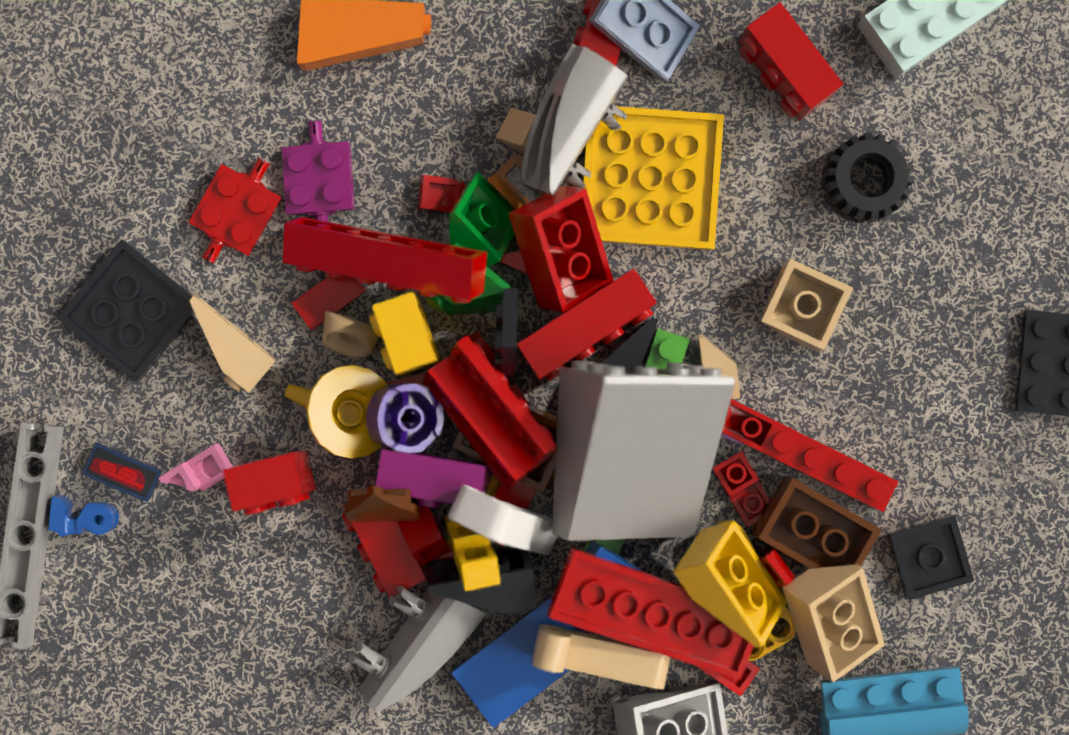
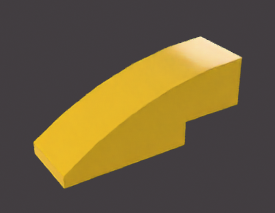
[443,515,501,591]

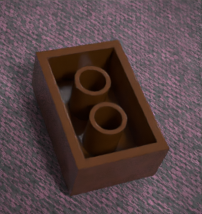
[750,475,882,569]

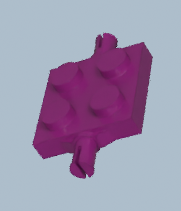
[282,121,355,222]

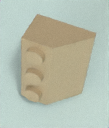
[782,565,885,683]

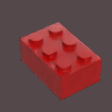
[738,2,844,122]
[508,185,614,313]
[223,450,317,516]

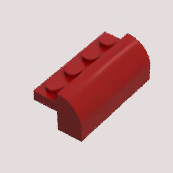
[422,336,557,491]

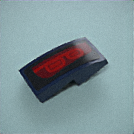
[81,442,162,502]

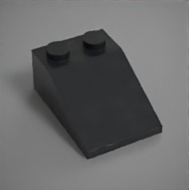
[426,547,538,615]

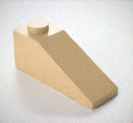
[189,294,275,393]

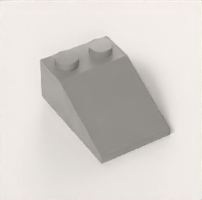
[613,682,728,735]

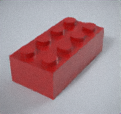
[517,268,657,382]

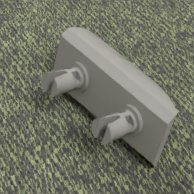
[521,44,627,196]
[349,585,487,711]

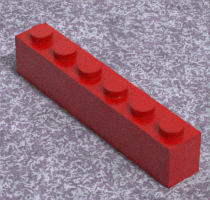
[283,217,487,303]

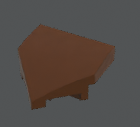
[345,486,420,522]

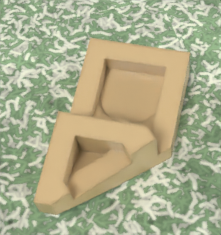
[697,335,740,399]

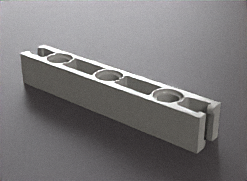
[0,422,64,650]

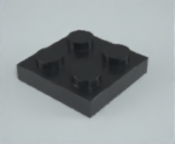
[495,289,518,386]
[887,514,974,600]

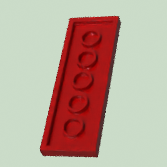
[547,548,754,680]

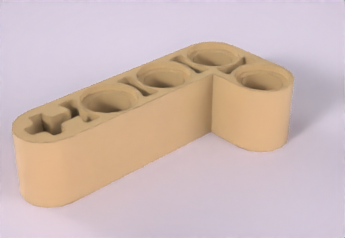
[532,624,671,689]

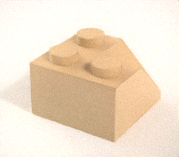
[761,259,853,352]

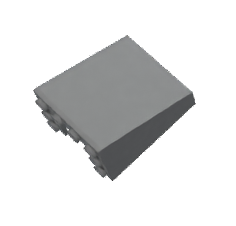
[552,361,735,541]

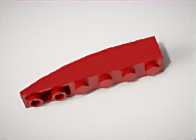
[722,399,899,512]

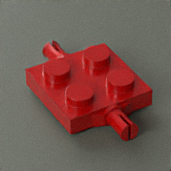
[188,157,282,264]

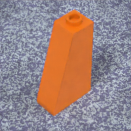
[297,0,432,70]

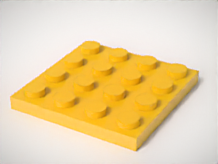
[583,106,724,250]

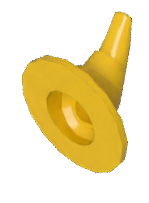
[285,365,387,459]

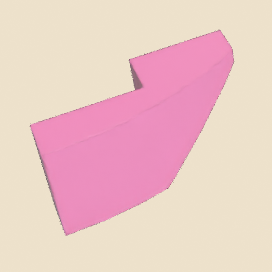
[159,443,233,492]

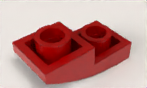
[712,451,770,528]

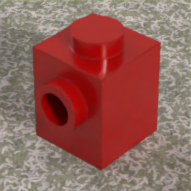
[397,506,452,566]

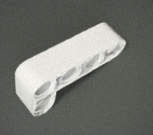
[448,484,558,556]

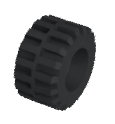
[821,133,914,224]

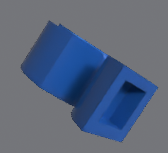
[48,495,119,537]

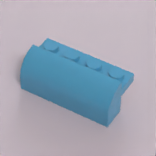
[819,666,969,735]

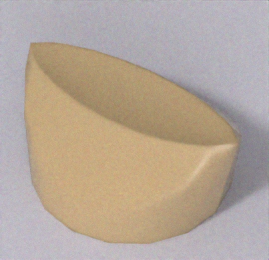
[322,311,379,358]

